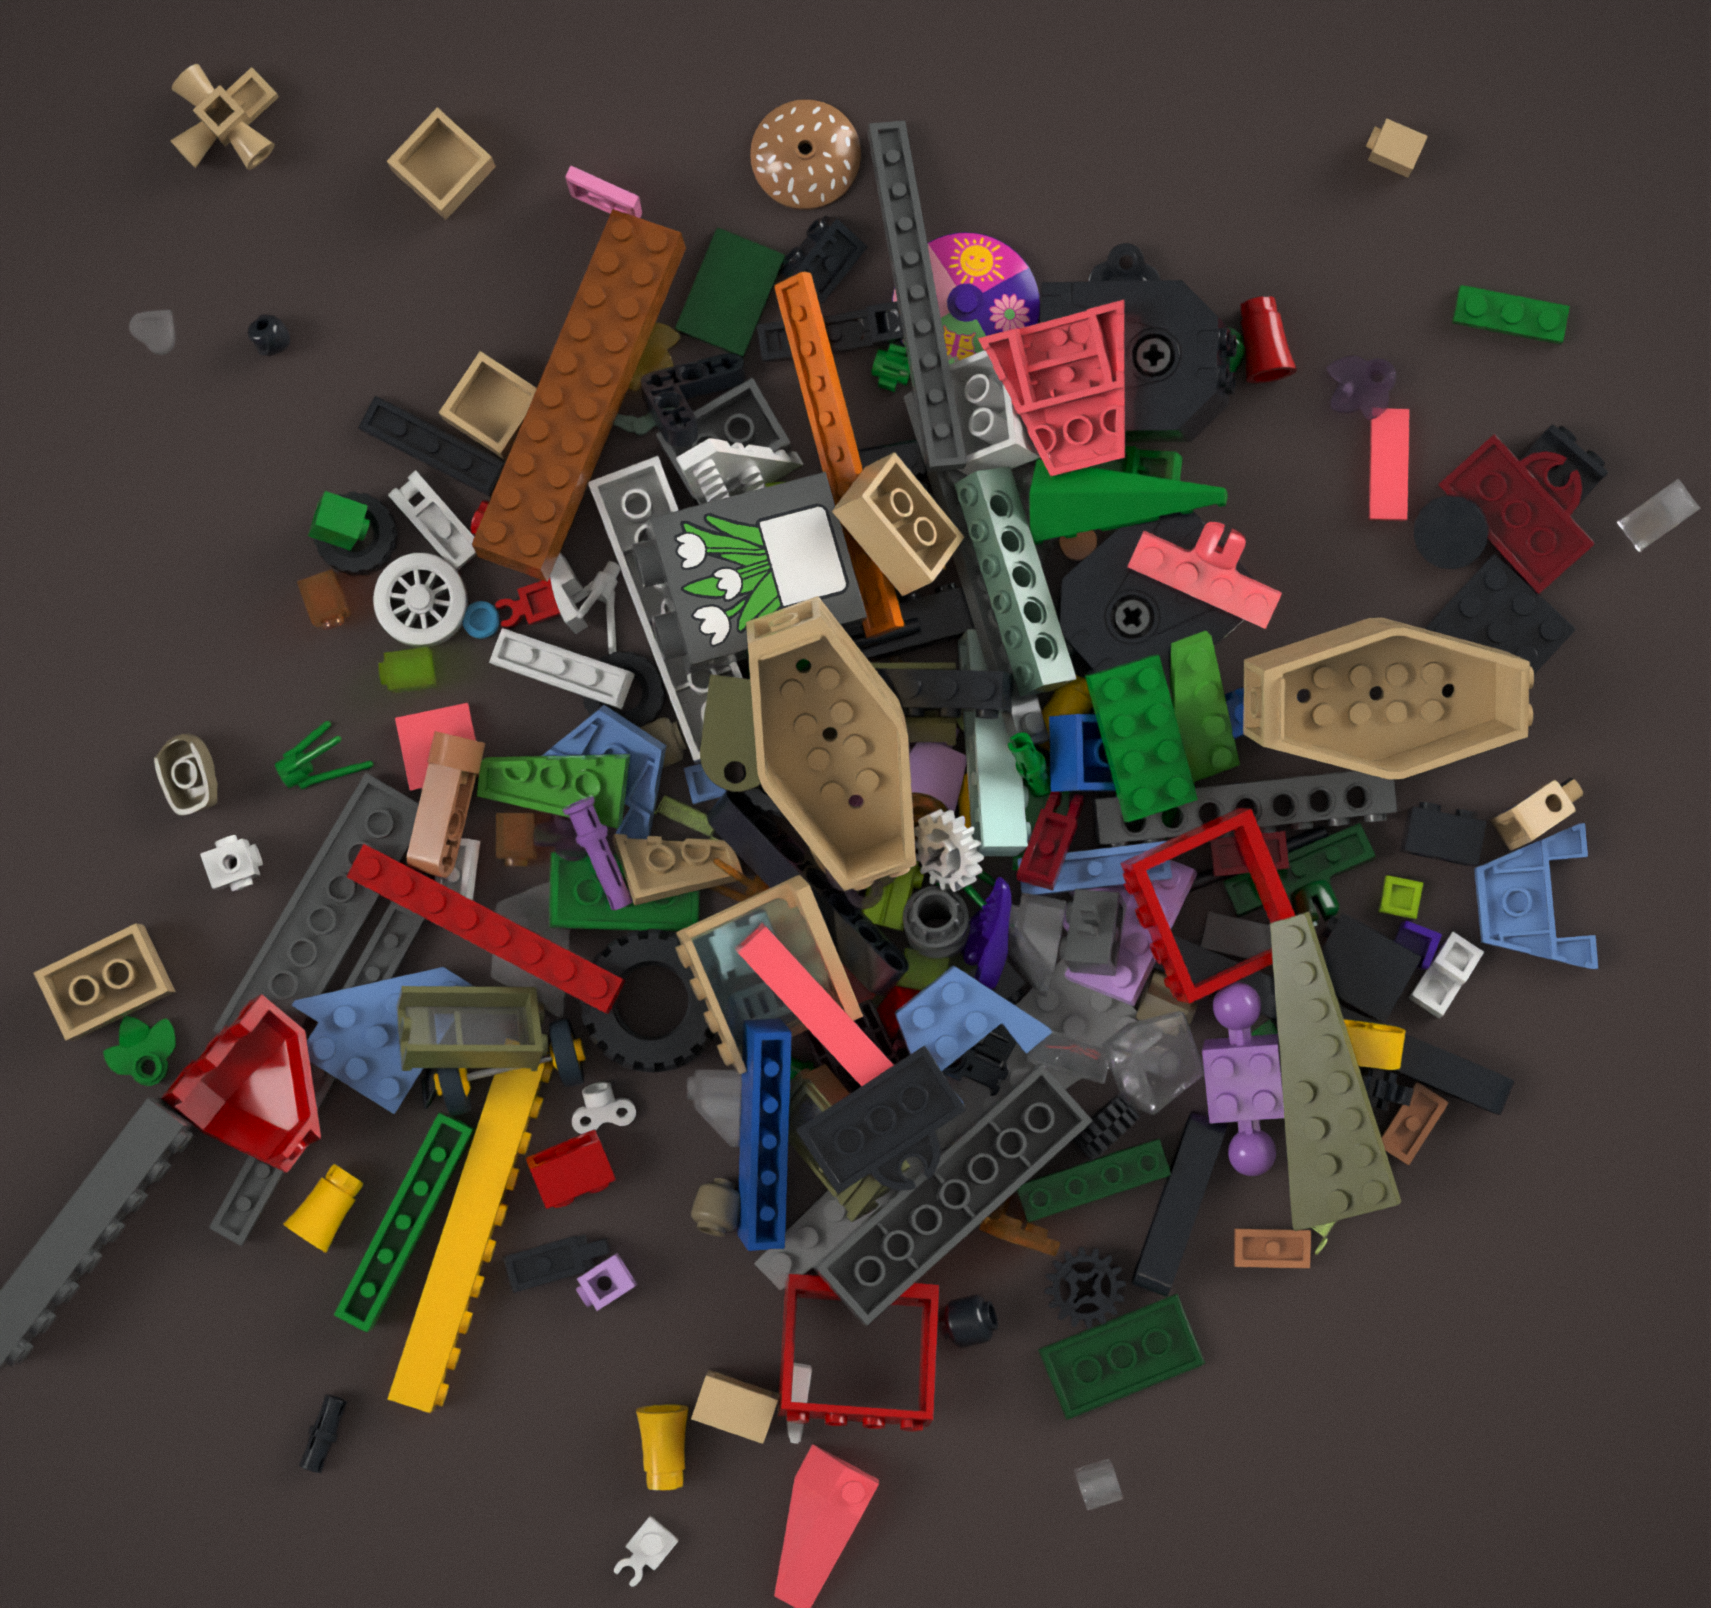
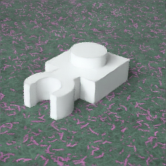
[614,1516,679,1587]

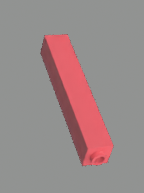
[734,923,893,1086]

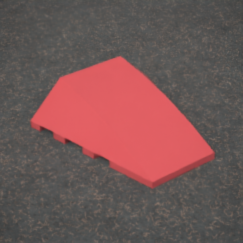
[978,300,1125,476]

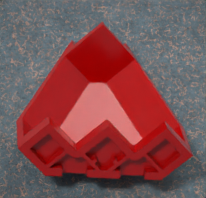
[161,994,321,1173]

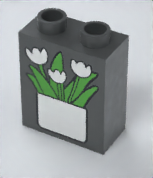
[632,472,867,675]

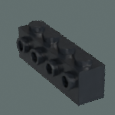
[874,668,1013,719]

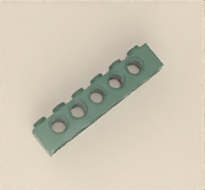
[954,467,1077,697]

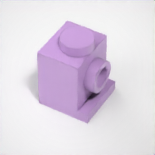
[576,1253,637,1311]

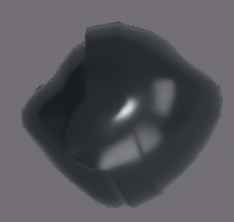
[247,314,291,357]

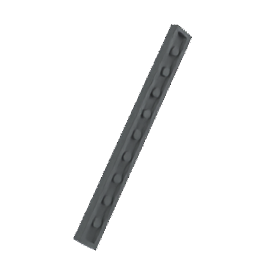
[867,121,967,472]
[904,391,1050,746]
[209,901,426,1246]

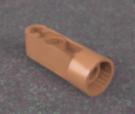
[407,731,486,878]

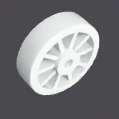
[373,553,469,648]

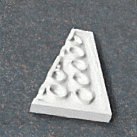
[676,438,803,505]

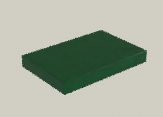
[675,227,785,359]

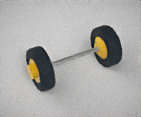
[434,1019,586,1115]

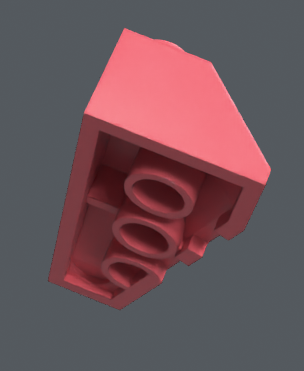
[774,1444,879,1608]

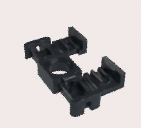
[892,1024,1016,1096]

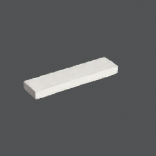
[489,628,635,709]

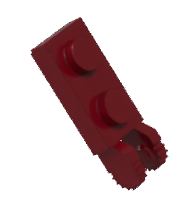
[1017,792,1085,891]

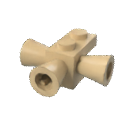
[170,64,279,170]

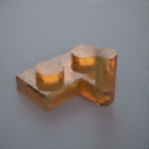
[979,1194,1061,1257]

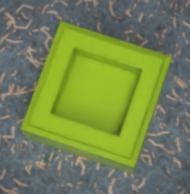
[1378,875,1423,920]

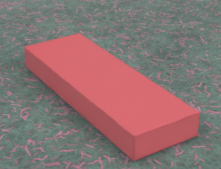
[1369,408,1409,521]

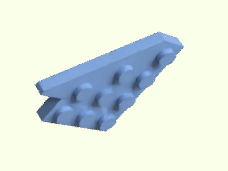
[292,967,475,1114]

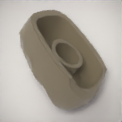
[154,733,218,815]

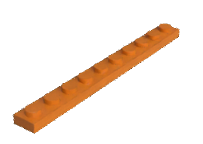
[774,272,904,638]

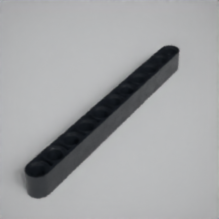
[1152,935,1515,1116]

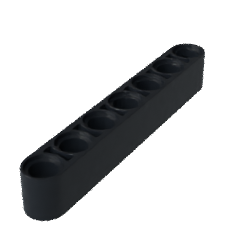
[707,790,909,996]

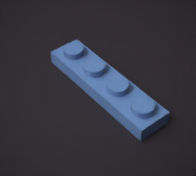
[1018,841,1172,897]

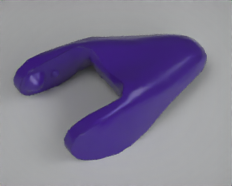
[961,877,1012,990]

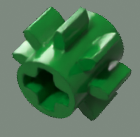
[871,343,910,392]

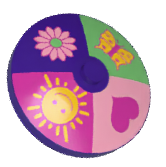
[892,232,1040,365]

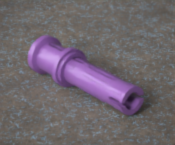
[562,796,633,910]

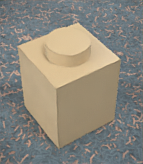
[1366,119,1428,178]

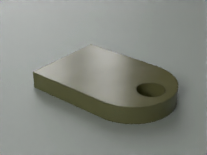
[700,674,761,792]

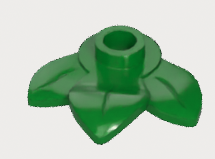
[103,1016,176,1086]

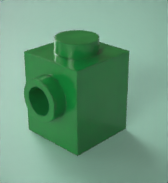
[308,491,370,551]

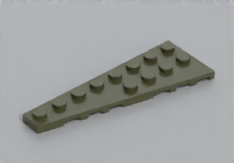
[1270,912,1402,1231]

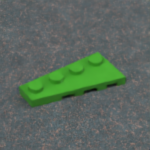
[1170,631,1240,782]
[477,754,630,828]

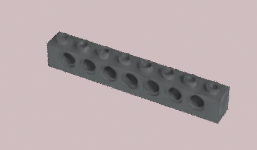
[1091,770,1397,848]

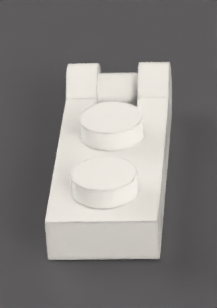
[388,470,477,571]

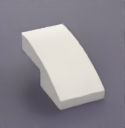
[550,552,588,634]
[1408,932,1484,1018]

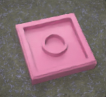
[565,166,642,218]

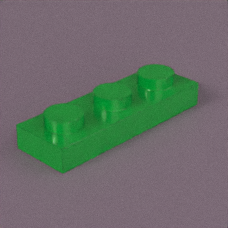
[1452,285,1570,345]

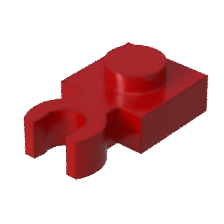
[495,578,561,628]

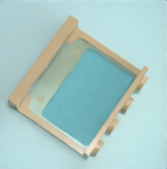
[675,875,863,1075]

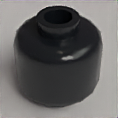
[940,1295,998,1348]

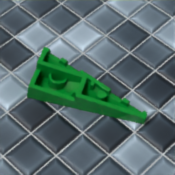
[1029,459,1228,545]

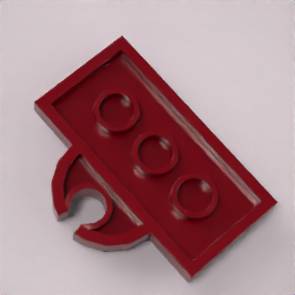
[1438,434,1595,594]

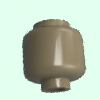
[640,717,688,768]
[691,1178,740,1237]

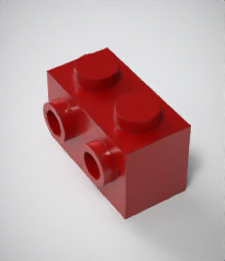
[525,1129,616,1209]

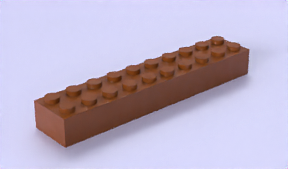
[471,209,686,582]

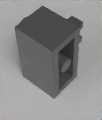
[1060,889,1127,976]

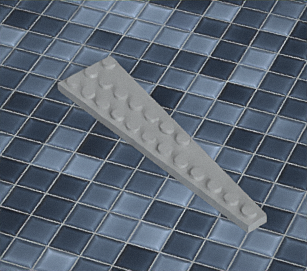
[754,959,1153,1290]

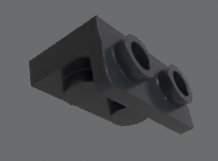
[779,216,868,304]
[1519,424,1609,508]

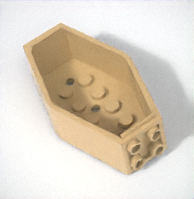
[746,596,916,891]
[1243,618,1534,779]

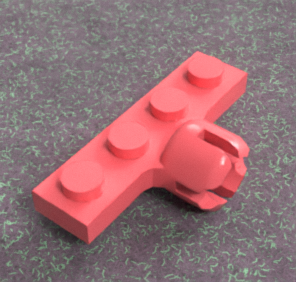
[1127,522,1282,629]

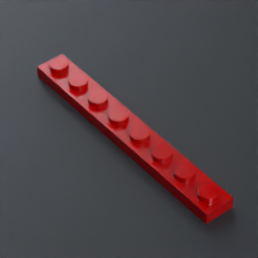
[346,844,626,1014]

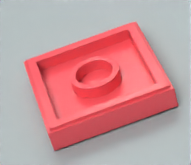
[395,703,480,791]

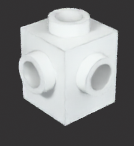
[200,835,263,892]

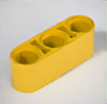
[1344,1019,1406,1070]

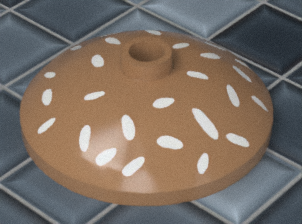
[750,100,861,210]

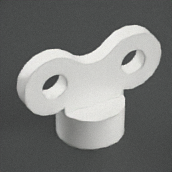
[572,1082,636,1134]

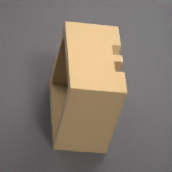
[387,107,496,220]
[439,351,537,460]
[691,1370,779,1444]

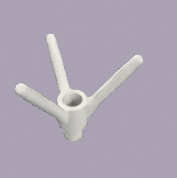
[572,561,621,654]

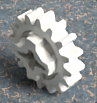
[914,809,984,892]

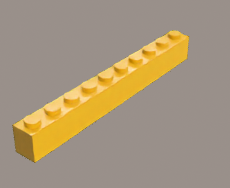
[388,1039,554,1413]

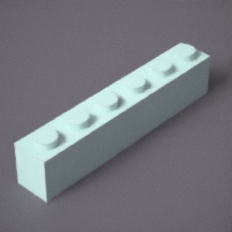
[957,629,1031,856]

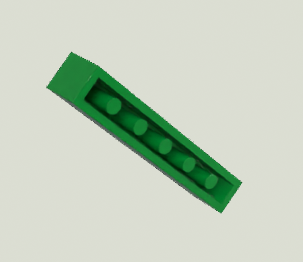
[334,1112,476,1332]

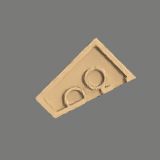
[612,834,743,905]

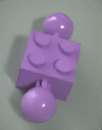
[1202,982,1284,1176]

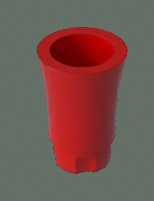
[1240,296,1297,383]

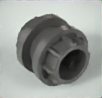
[903,886,970,961]

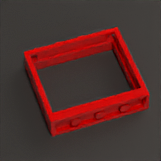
[1120,808,1295,1004]
[778,1274,939,1432]

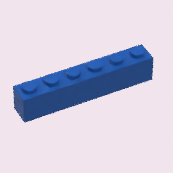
[737,1018,792,1251]

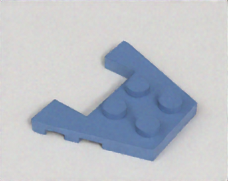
[541,705,667,839]
[1474,823,1599,969]
[894,965,1052,1104]

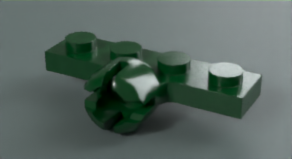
[1223,823,1376,926]

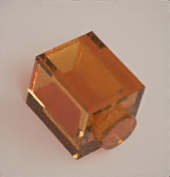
[297,569,351,630]
[496,813,537,867]

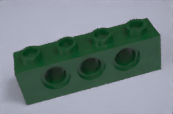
[1016,1138,1171,1223]

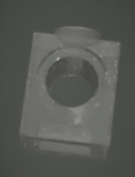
[1074,1458,1123,1511]

